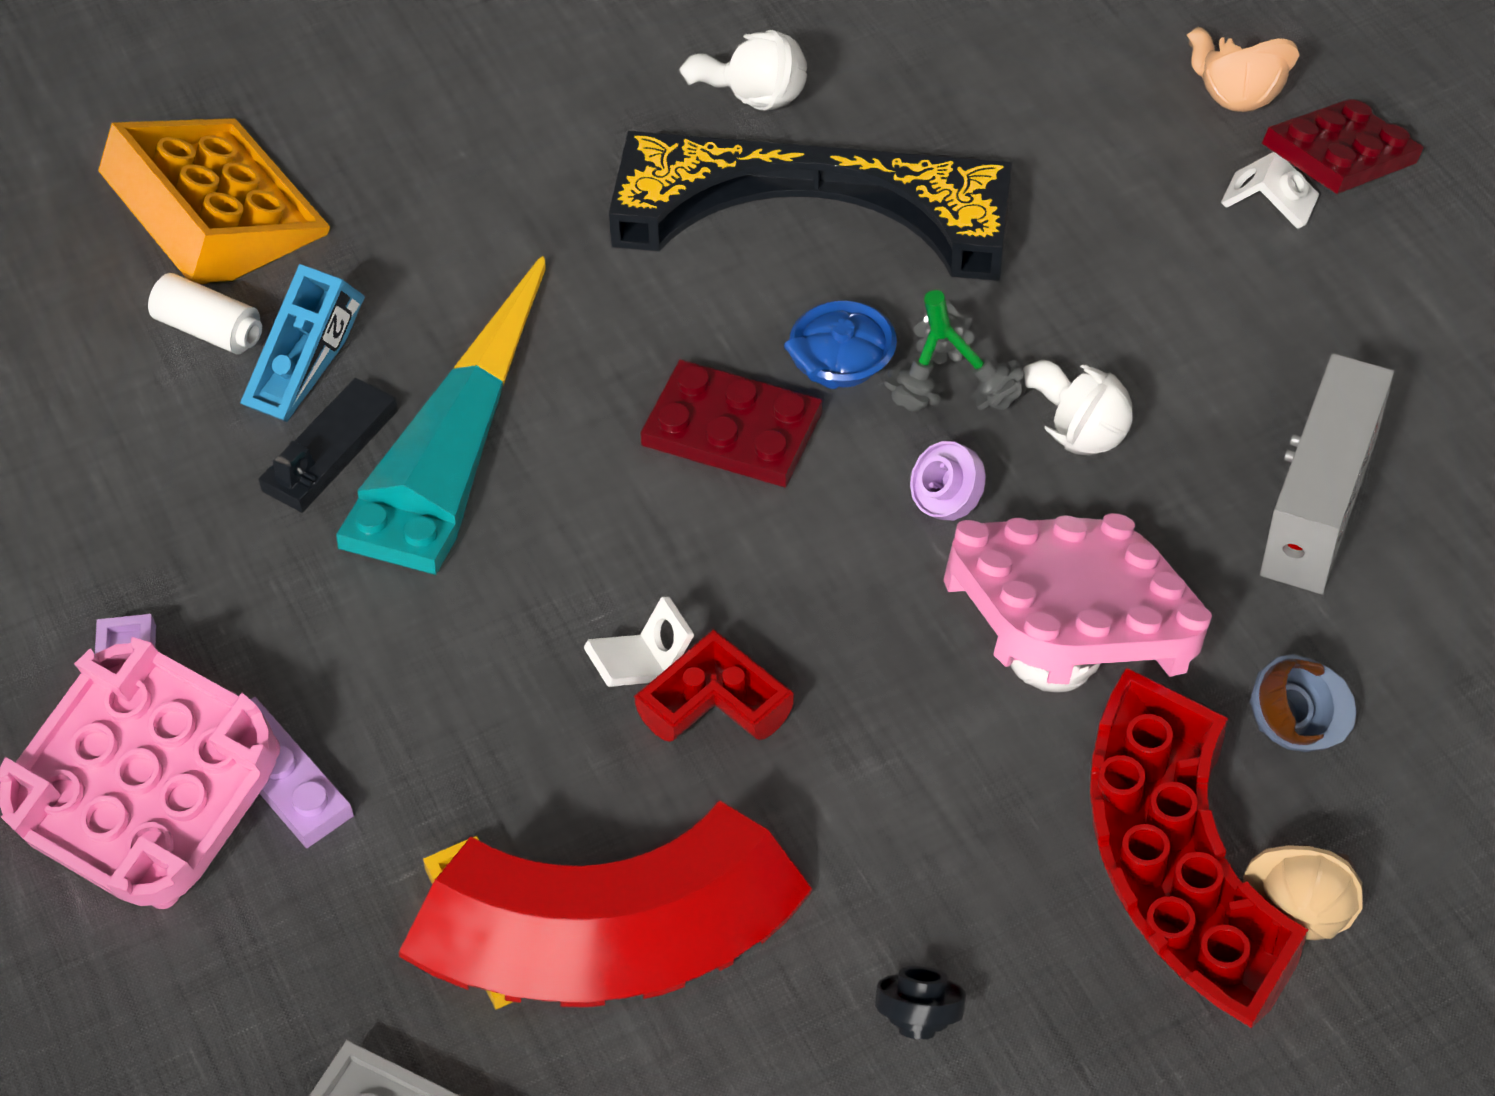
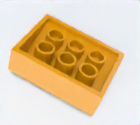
[98,118,330,284]

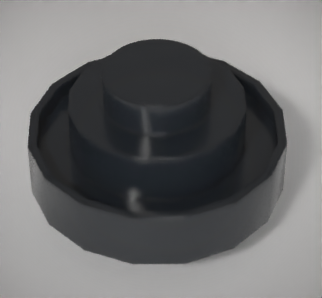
[875,966,966,1039]

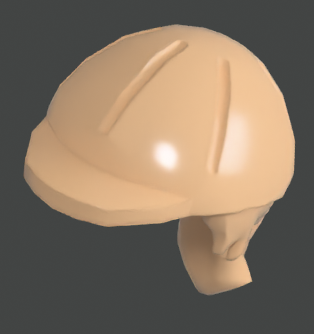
[1187,27,1299,112]

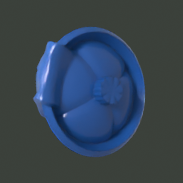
[784,301,897,389]

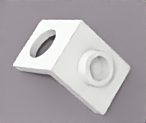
[1221,152,1319,229]
[584,597,694,687]

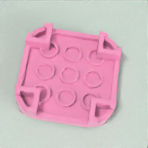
[944,513,1212,684]
[0,637,280,909]

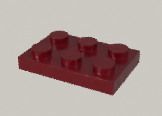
[1262,99,1424,194]
[640,359,822,488]

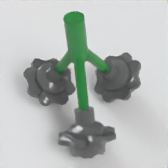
[884,290,1024,412]

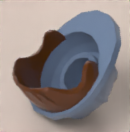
[1249,654,1356,752]

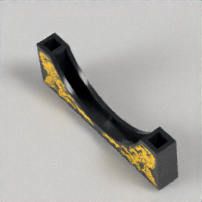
[609,131,1012,281]

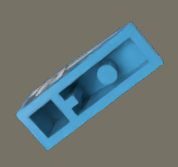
[240,264,365,422]

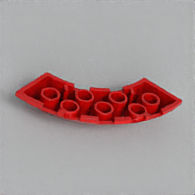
[1090,667,1309,1028]
[399,800,812,1007]

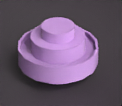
[910,441,986,521]

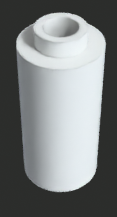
[148,273,262,354]

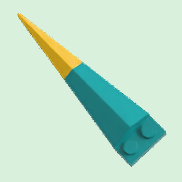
[336,256,546,575]

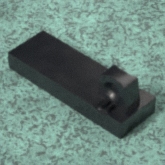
[258,377,398,513]

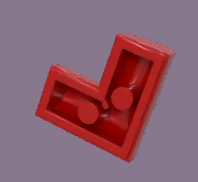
[634,629,794,742]

